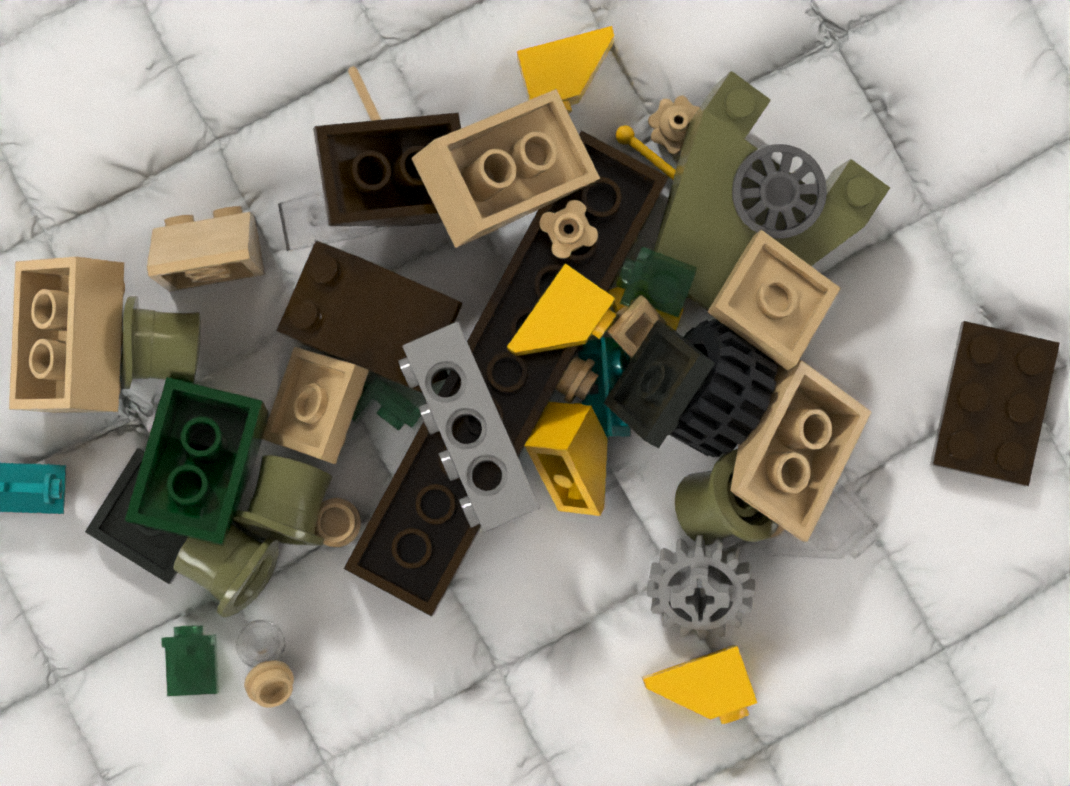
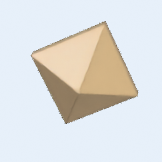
[607,295,667,358]

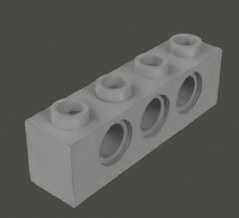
[398,321,540,533]

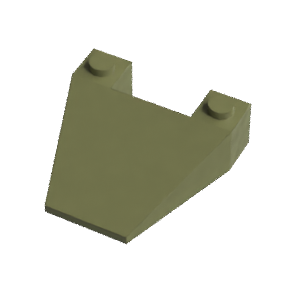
[649,71,890,311]

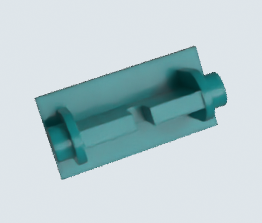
[578,337,631,438]
[0,463,66,514]

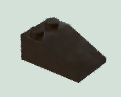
[313,112,461,226]
[276,240,463,394]

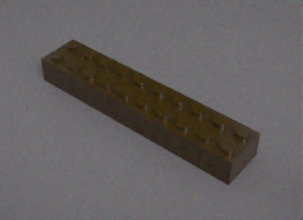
[343,130,669,617]

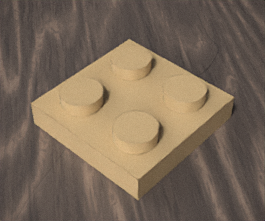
[707,230,841,371]
[262,347,369,464]

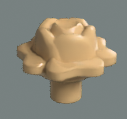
[648,95,700,155]

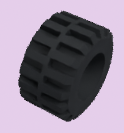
[669,319,777,457]

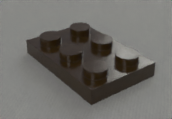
[930,321,1060,487]

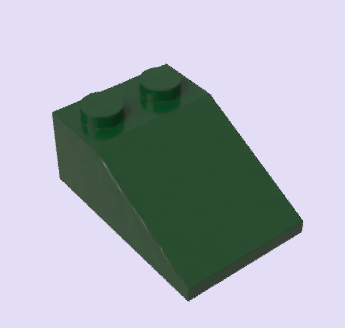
[125,377,269,546]

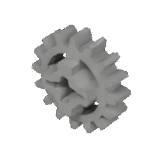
[647,535,755,640]

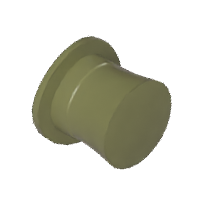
[120,296,201,389]
[675,449,779,545]
[233,455,333,546]
[173,523,279,618]

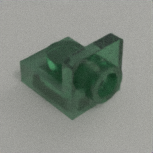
[616,246,698,318]
[352,377,423,431]
[161,625,219,696]

